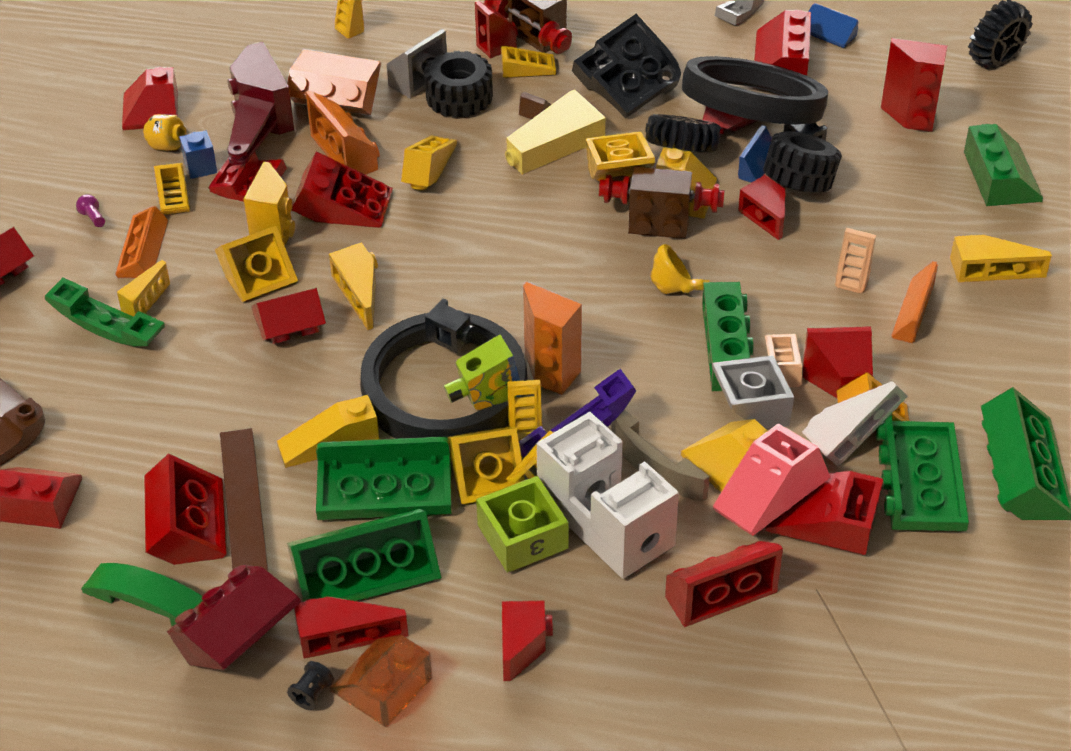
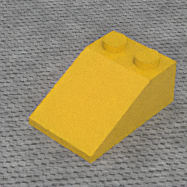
[586,132,655,181]

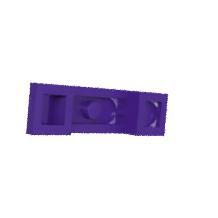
[519,369,637,467]

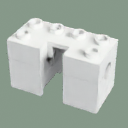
[537,412,679,579]

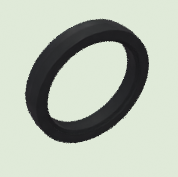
[682,56,828,125]
[360,313,528,439]

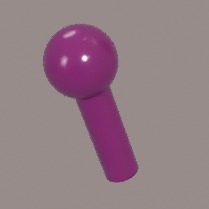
[76,194,105,227]

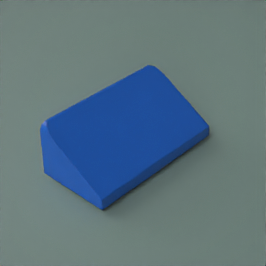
[808,3,859,48]
[738,125,772,182]

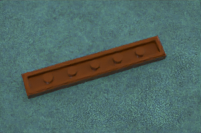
[220,428,268,571]

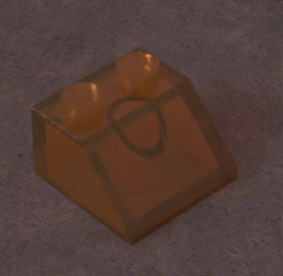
[330,635,432,727]

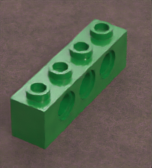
[702,282,753,391]

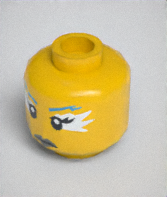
[143,114,187,151]

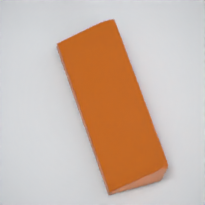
[115,206,168,278]
[891,261,938,344]

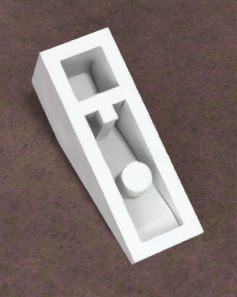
[802,381,908,467]

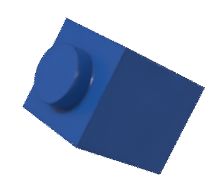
[179,130,218,179]

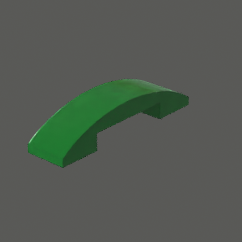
[44,277,165,347]
[81,563,203,627]

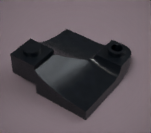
[572,13,681,119]

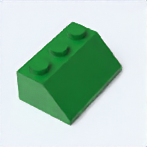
[964,124,1043,206]

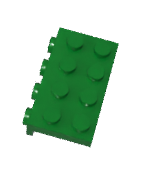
[876,413,969,531]
[316,437,452,520]

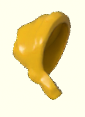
[650,244,710,294]

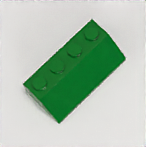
[981,387,1071,520]
[287,509,442,602]

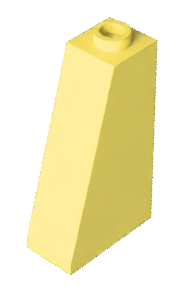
[505,89,606,175]

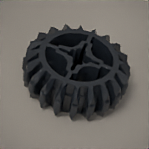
[968,0,1033,69]
[645,114,721,153]

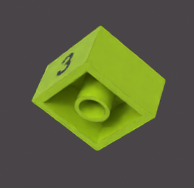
[476,476,569,573]

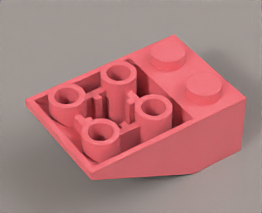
[713,424,831,536]

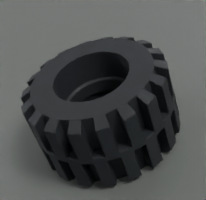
[424,51,493,118]
[763,131,842,193]

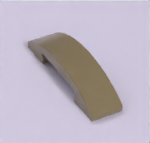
[611,410,709,502]

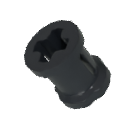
[287,661,335,710]

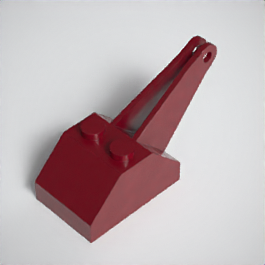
[227,42,295,165]

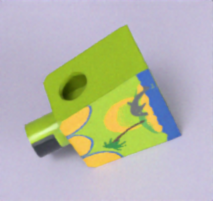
[443,335,523,410]

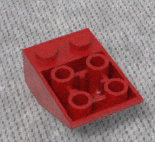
[292,151,393,228]
[765,471,883,555]

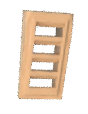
[835,228,876,293]
[765,334,802,387]

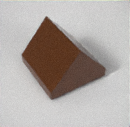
[519,92,551,119]

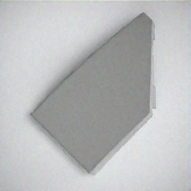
[714,0,764,25]

